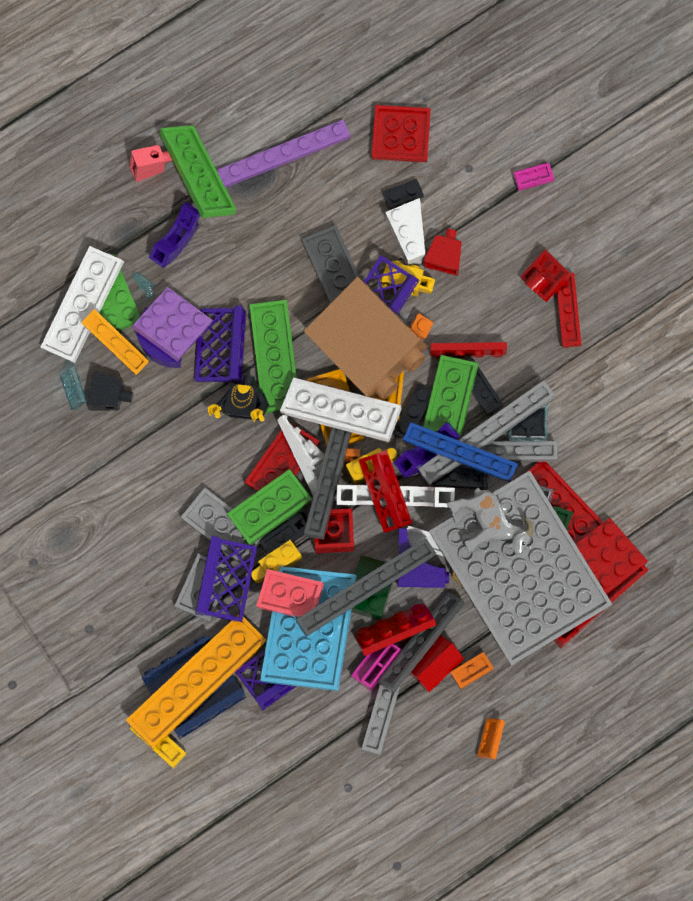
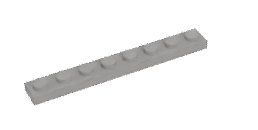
[418,380,555,485]

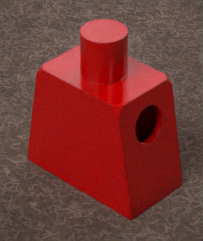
[424,229,462,276]

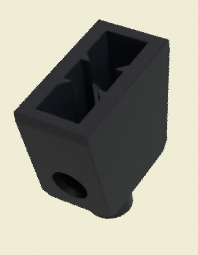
[86,371,133,411]

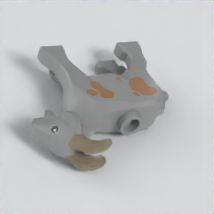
[448,488,533,554]

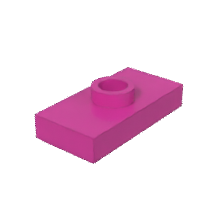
[513,162,554,191]

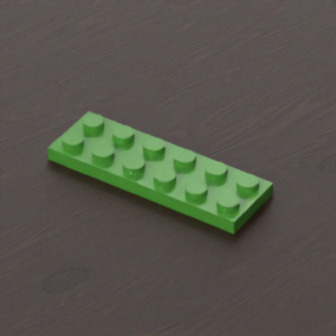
[159,125,237,218]
[249,300,297,414]

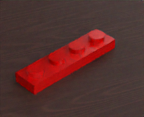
[557,273,582,348]
[430,342,507,359]

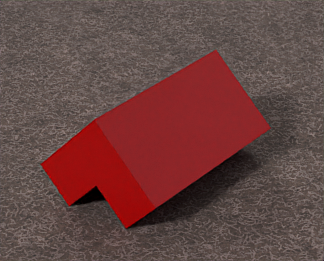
[410,635,464,693]

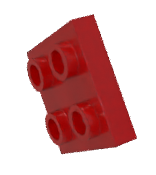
[520,249,572,303]

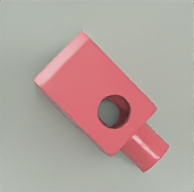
[129,145,173,182]

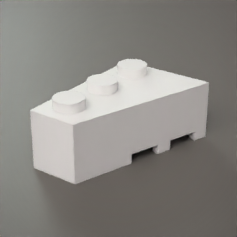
[385,198,425,266]

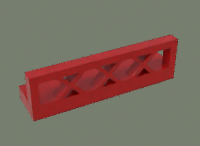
[359,450,412,533]

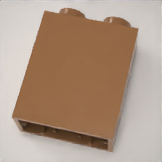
[304,277,428,400]

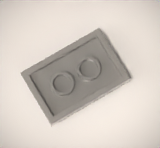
[174,554,233,622]

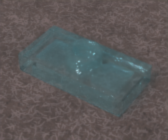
[60,367,87,410]

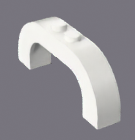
[337,485,455,507]

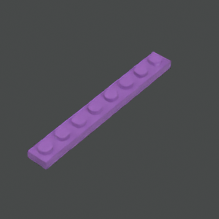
[217,120,351,188]

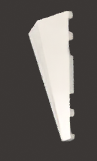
[277,415,353,501]

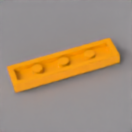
[81,309,149,375]

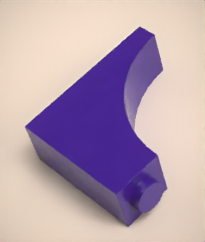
[398,528,449,588]

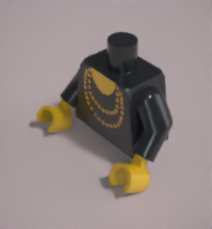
[208,375,269,422]

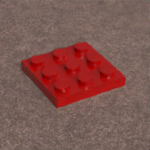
[372,105,431,163]
[576,518,648,595]

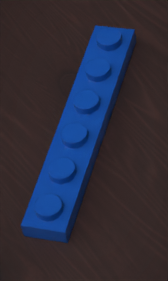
[403,422,518,483]

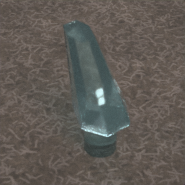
[132,273,154,298]

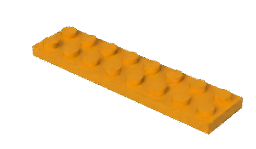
[126,614,267,749]

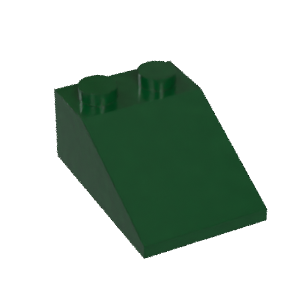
[351,555,393,620]

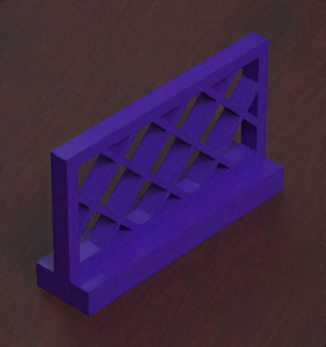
[364,255,420,315]
[195,306,246,384]
[195,536,257,623]
[235,649,297,711]

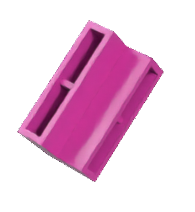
[351,644,401,692]

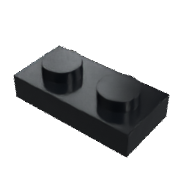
[382,179,424,210]

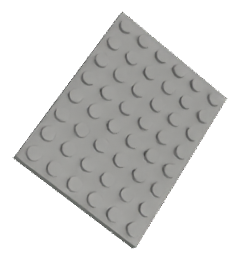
[429,471,612,666]

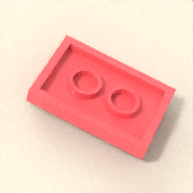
[256,569,324,618]

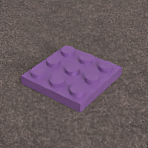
[133,287,212,362]

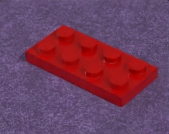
[244,421,320,492]
[353,603,437,656]

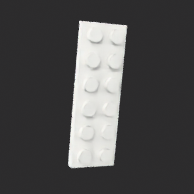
[41,246,124,363]
[280,378,402,442]

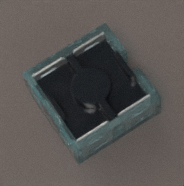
[508,402,548,441]

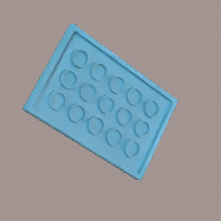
[260,566,357,691]

